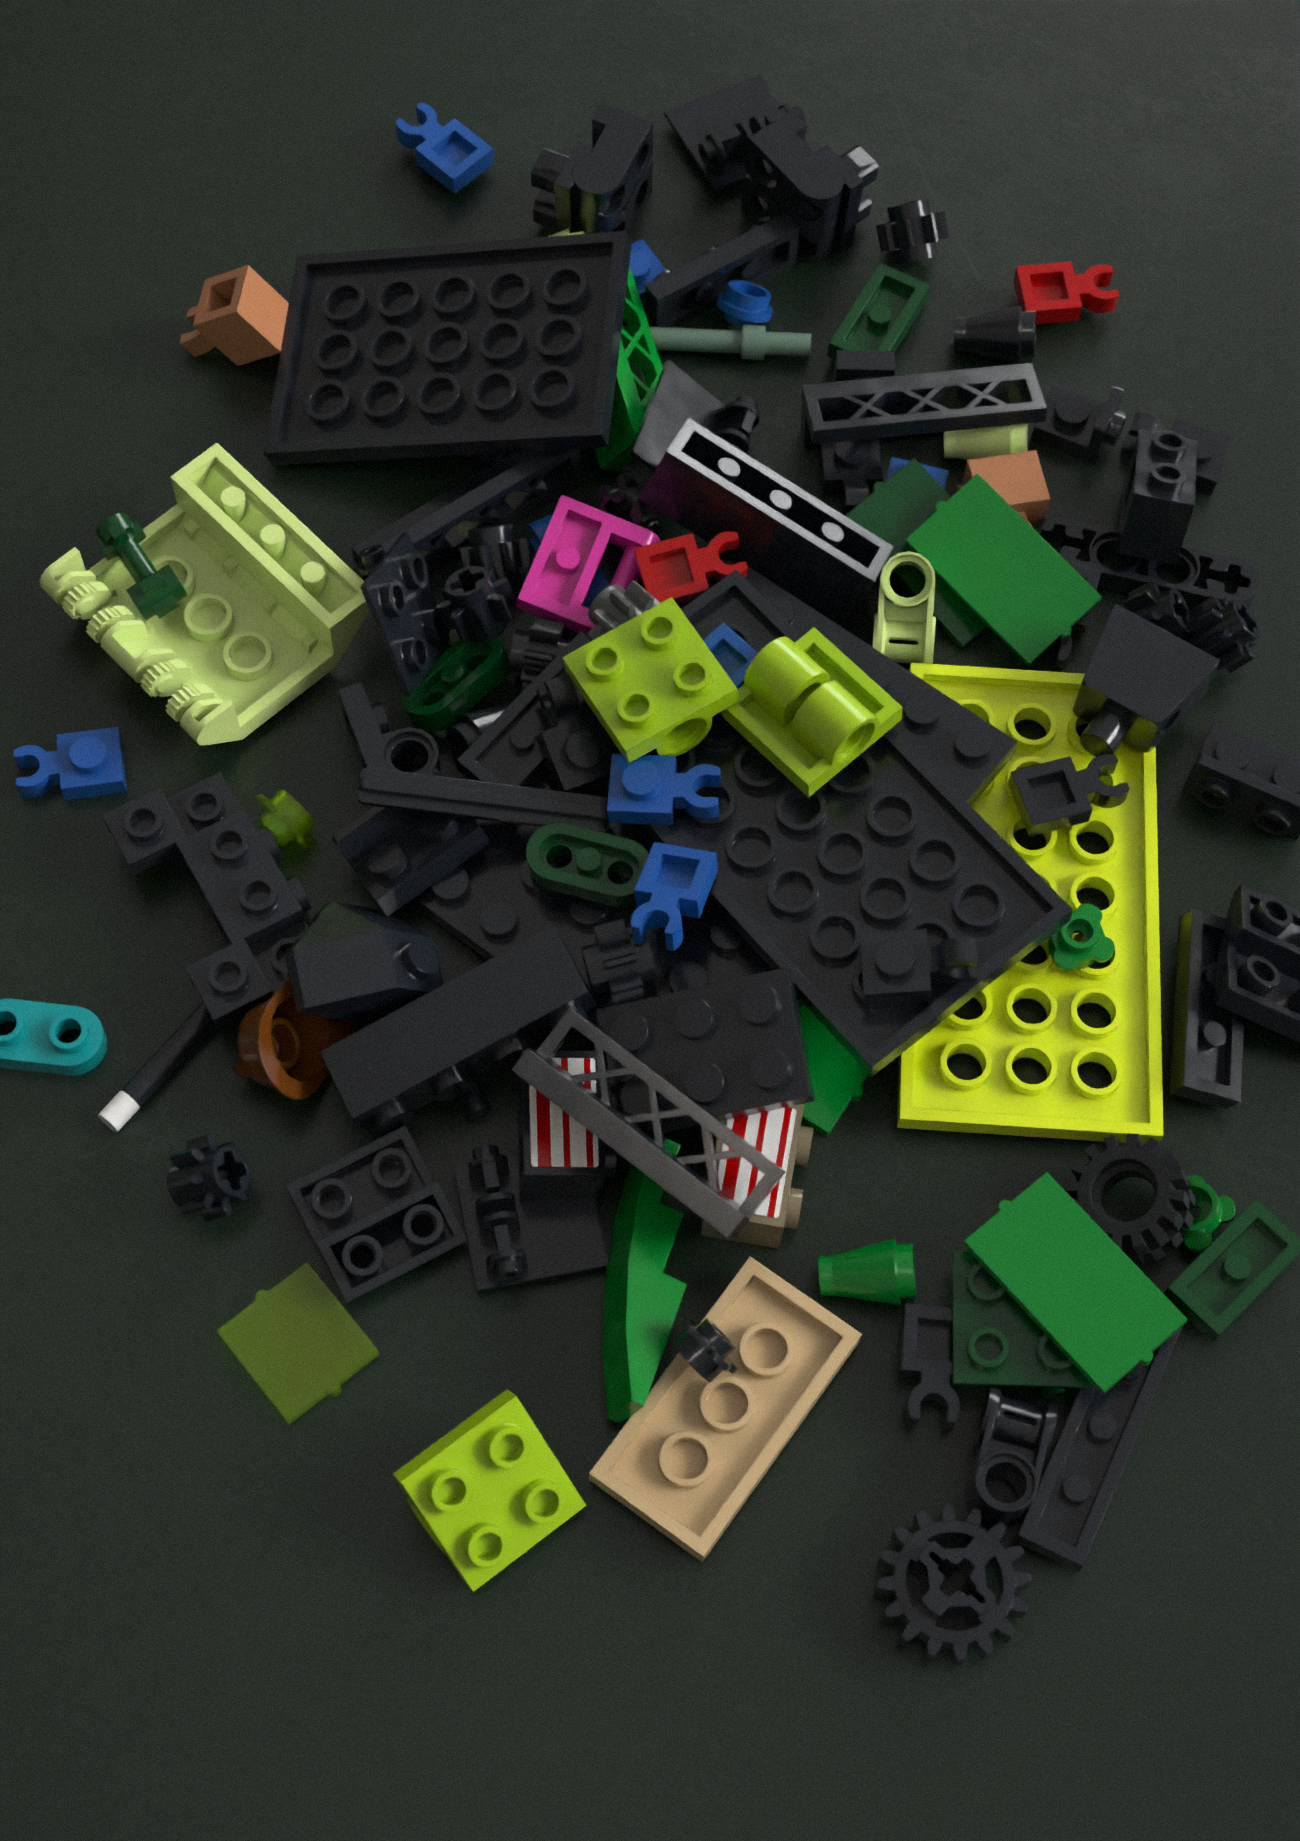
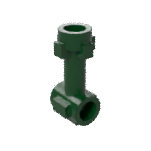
[96,513,188,621]

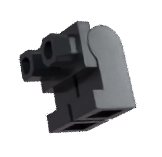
[531,102,653,235]
[741,110,879,264]

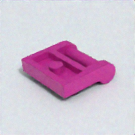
[516,495,660,636]

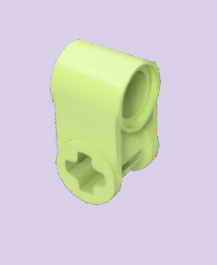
[873,551,936,664]

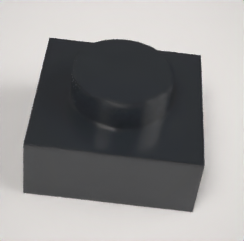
[832,350,895,382]

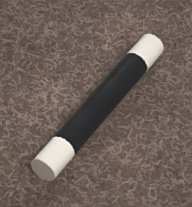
[98,1002,215,1132]

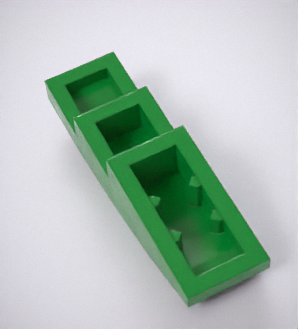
[602,1137,687,1424]

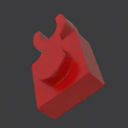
[1013,261,1119,325]
[634,531,748,605]

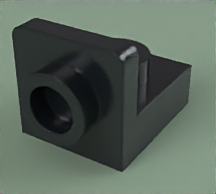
[1030,384,1128,465]

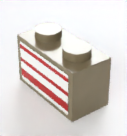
[701,1103,814,1249]

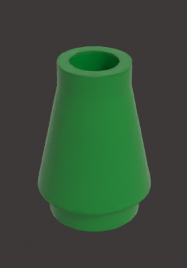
[818,1238,917,1305]

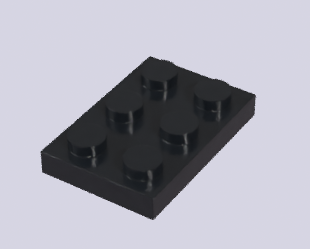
[595,967,815,1136]

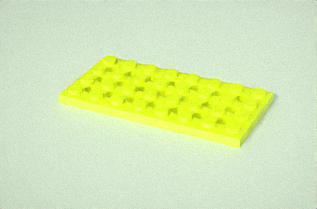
[897,662,1164,1144]

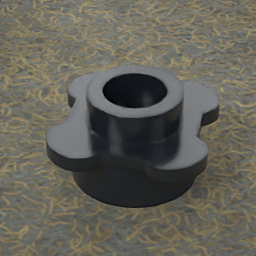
[672,1316,738,1383]

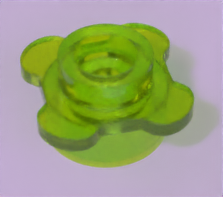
[255,789,316,851]

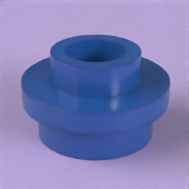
[716,280,773,328]

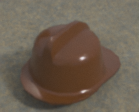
[233,978,359,1100]

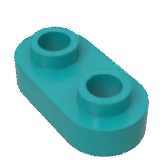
[0,998,107,1076]

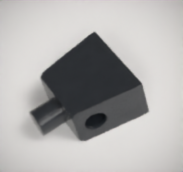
[1072,604,1220,757]

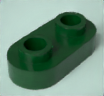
[401,636,509,732]
[526,822,649,907]

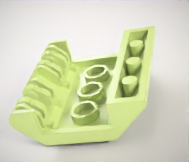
[39,443,370,746]

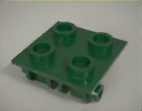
[952,1251,1093,1399]

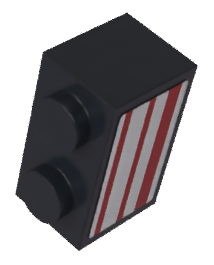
[517,1050,617,1200]

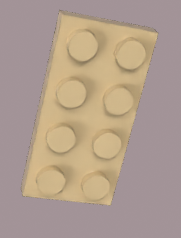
[589,1256,862,1562]

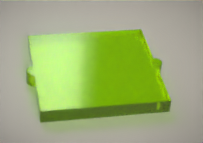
[217,1263,379,1424]

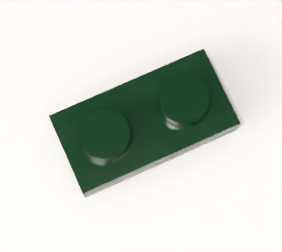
[827,263,930,360]
[1164,1199,1300,1342]

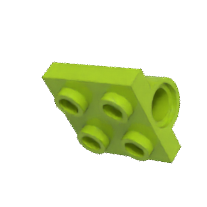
[562,597,739,764]
[721,627,903,798]
[393,1389,586,1592]

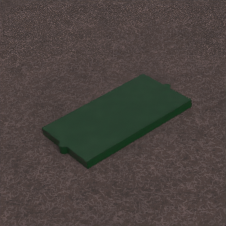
[846,458,987,649]

